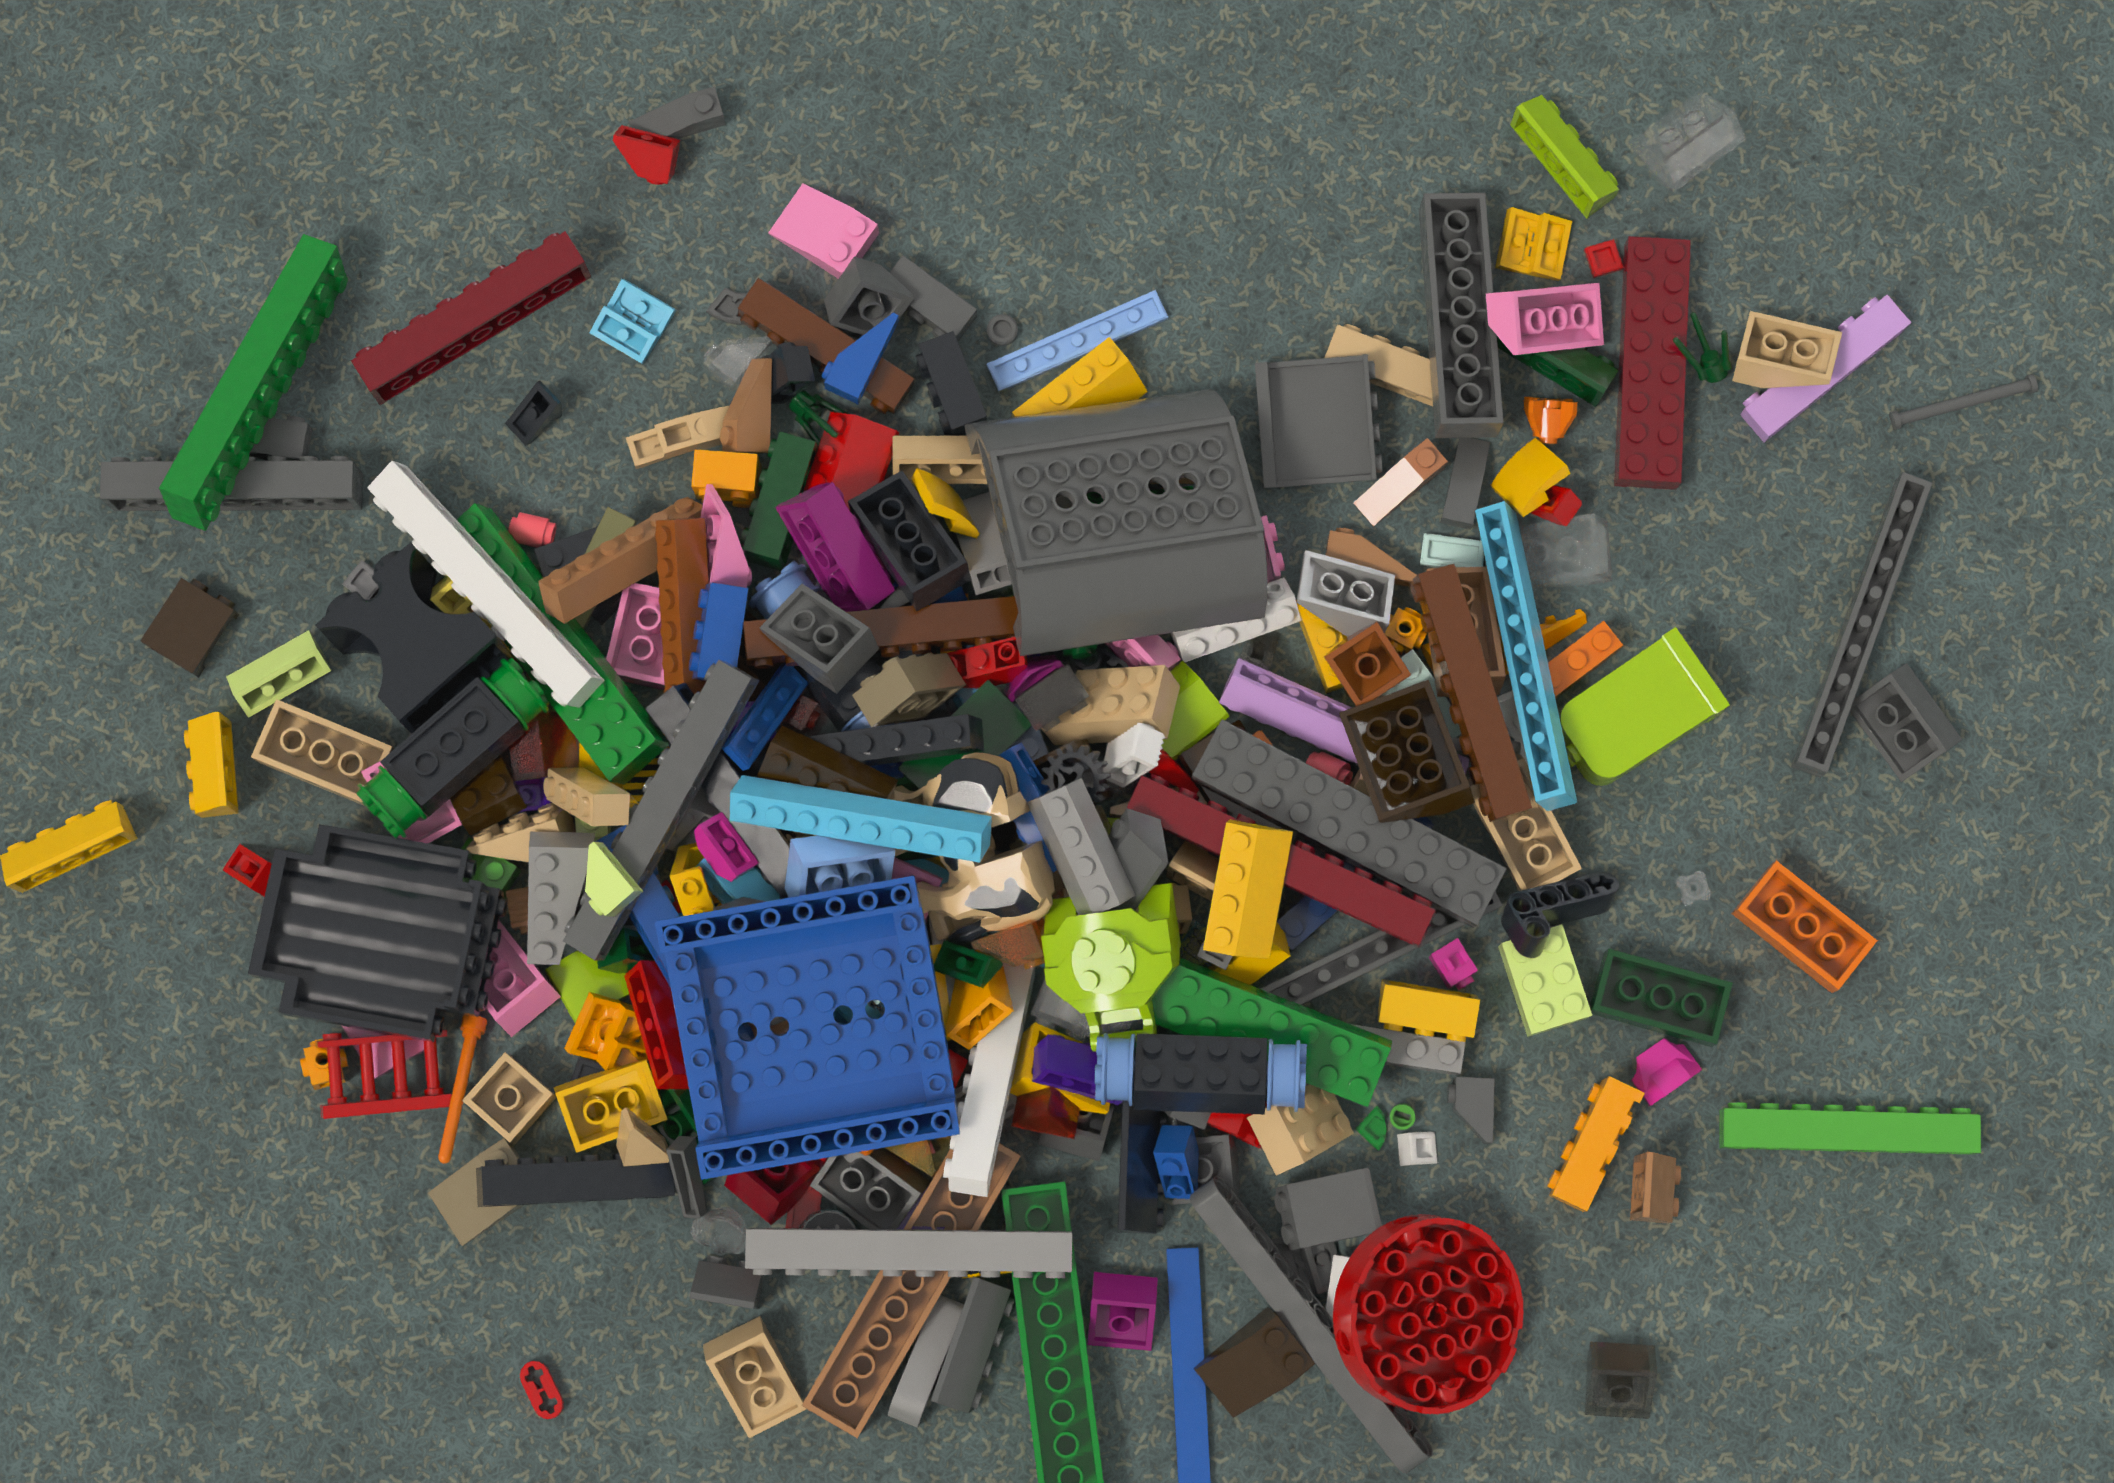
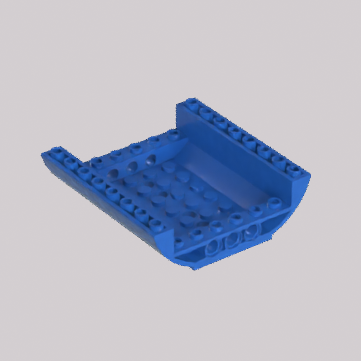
[654,876,960,1180]

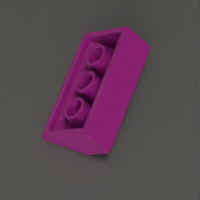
[775,482,895,612]

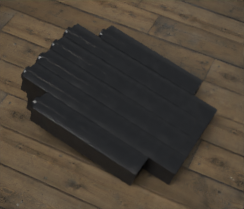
[248,824,508,1042]

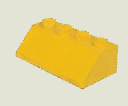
[1012,337,1148,417]
[0,800,138,893]
[1203,819,1293,959]

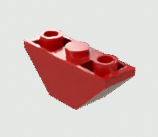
[947,637,1028,689]

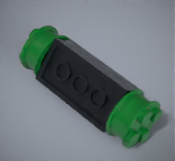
[356,658,550,839]

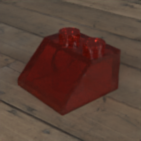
[509,712,579,781]

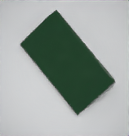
[934,940,1004,988]

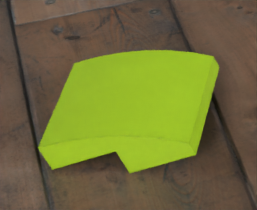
[545,950,629,1023]

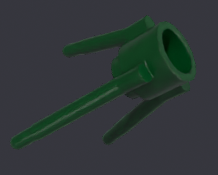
[1673,312,1732,383]
[789,390,850,447]

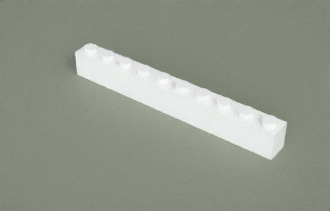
[367,461,605,708]

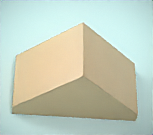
[616,1107,669,1166]

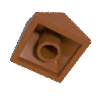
[1324,622,1411,706]

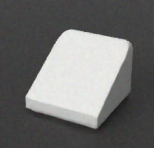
[1397,1132,1437,1166]

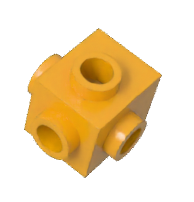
[1385,607,1427,655]
[300,1039,348,1090]

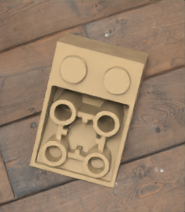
[466,803,576,862]

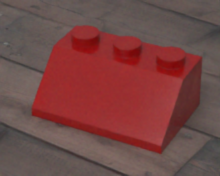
[803,412,899,513]

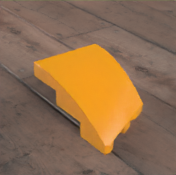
[564,992,648,1070]

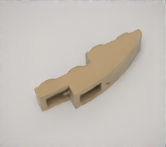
[626,406,729,469]

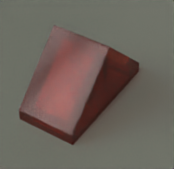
[1011,1086,1080,1139]

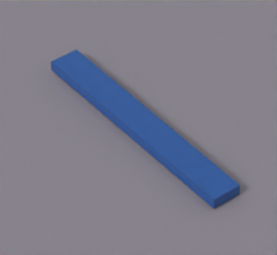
[1166,1247,1211,1483]

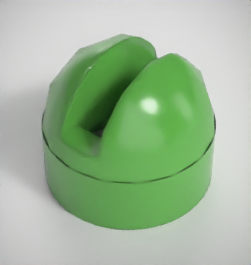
[1390,1103,1415,1130]

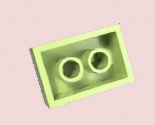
[1498,924,1592,1037]

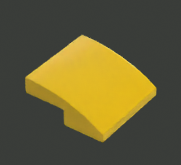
[1495,207,1572,281]
[1491,437,1571,517]
[911,468,980,539]

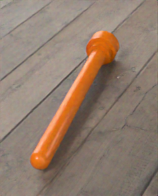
[438,1015,488,1164]

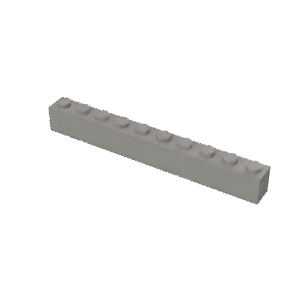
[745,1228,1072,1278]

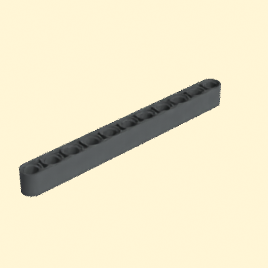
[1190,1176,1433,1474]

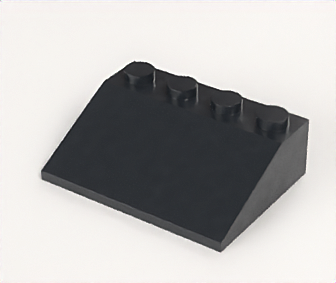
[1118,1100,1167,1234]

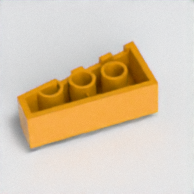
[1547,1076,1645,1212]

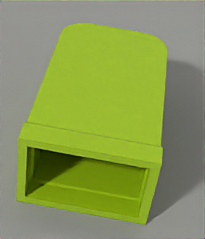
[1559,627,1730,786]

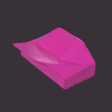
[694,812,759,882]
[1631,1038,1702,1106]

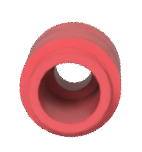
[509,512,557,548]
[1306,752,1353,786]

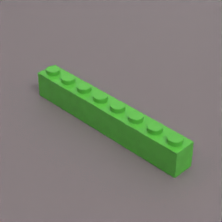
[1719,1103,1981,1155]

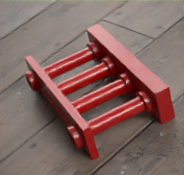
[315,1029,452,1119]

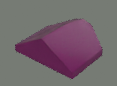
[1003,655,1063,702]

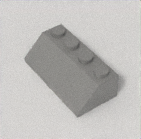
[1026,778,1136,915]

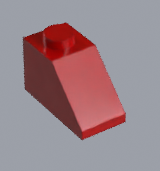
[613,125,680,185]
[223,844,272,897]

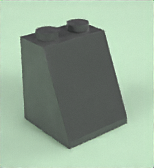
[1274,1167,1382,1251]

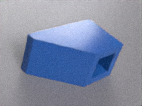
[1153,1125,1199,1199]

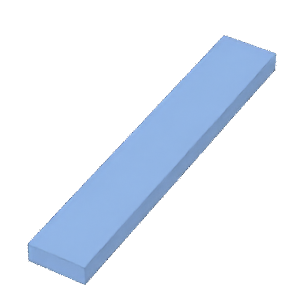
[986,290,1168,393]

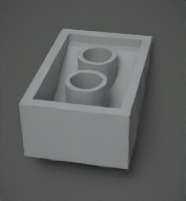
[1297,550,1395,637]

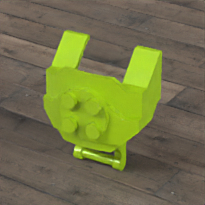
[1041,883,1181,1052]

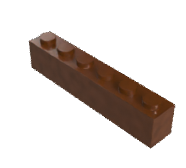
[738,278,914,414]

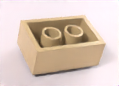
[1247,1084,1354,1176]

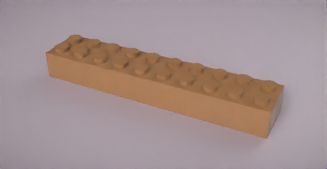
[801,1142,1021,1438]

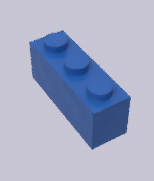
[689,582,748,681]

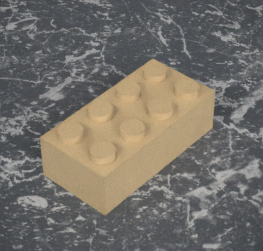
[1039,665,1180,745]
[251,699,395,806]
[1468,754,1582,891]

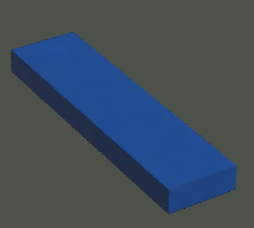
[722,662,808,771]

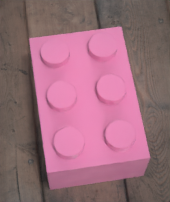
[606,583,665,690]

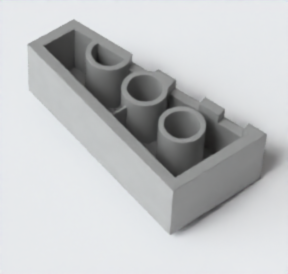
[527,831,595,965]

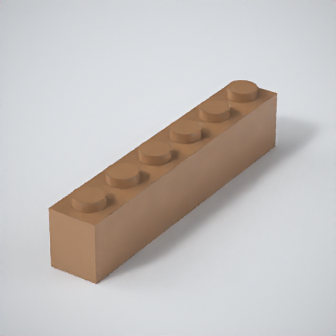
[538,497,703,624]

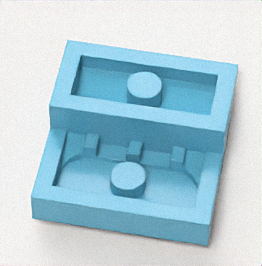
[589,279,677,364]

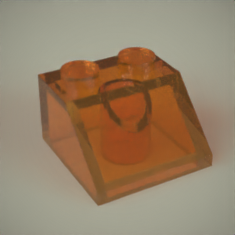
[971,917,1045,970]

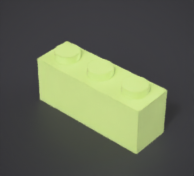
[226,630,331,718]

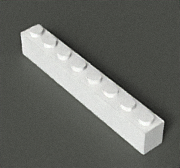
[943,953,1035,1197]

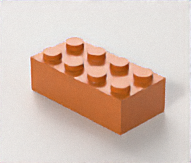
[1731,860,1878,993]

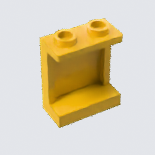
[670,842,720,916]

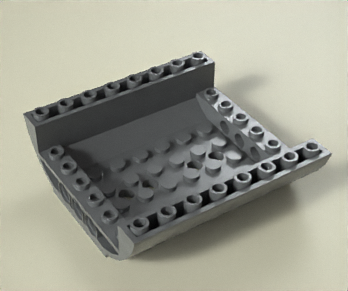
[964,389,1268,656]

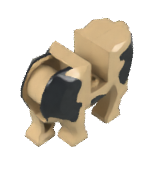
[890,752,1055,945]

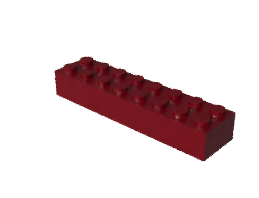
[351,231,591,405]
[1614,236,1691,490]

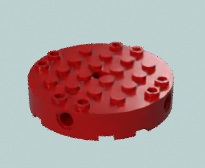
[1333,1214,1524,1414]

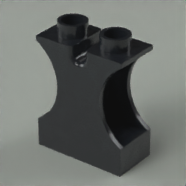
[315,542,519,734]

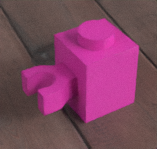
[1429,938,1478,991]

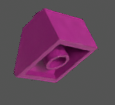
[1087,1272,1158,1351]

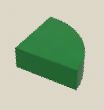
[1355,1106,1387,1151]

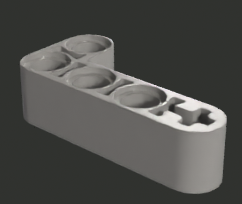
[888,1295,964,1428]

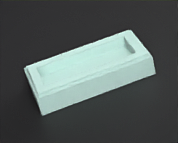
[1420,533,1484,568]

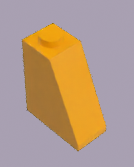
[945,947,1014,1050]

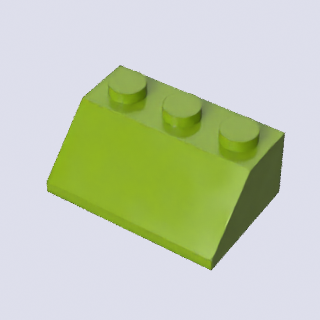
[1161,661,1229,760]

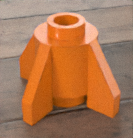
[1524,396,1578,444]

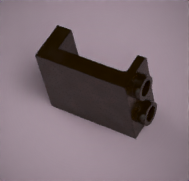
[140,578,239,678]

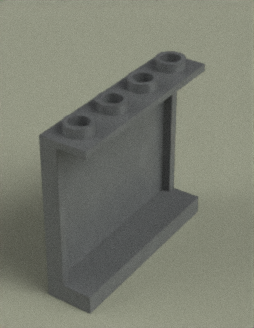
[1255,354,1382,488]

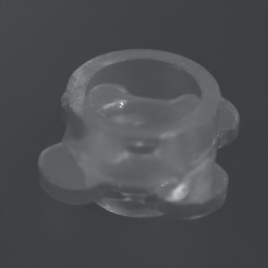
[1676,870,1712,906]

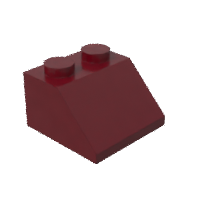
[724,1161,821,1225]

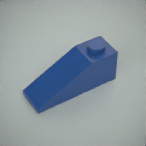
[822,313,899,405]

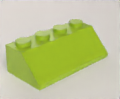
[1510,95,1619,219]

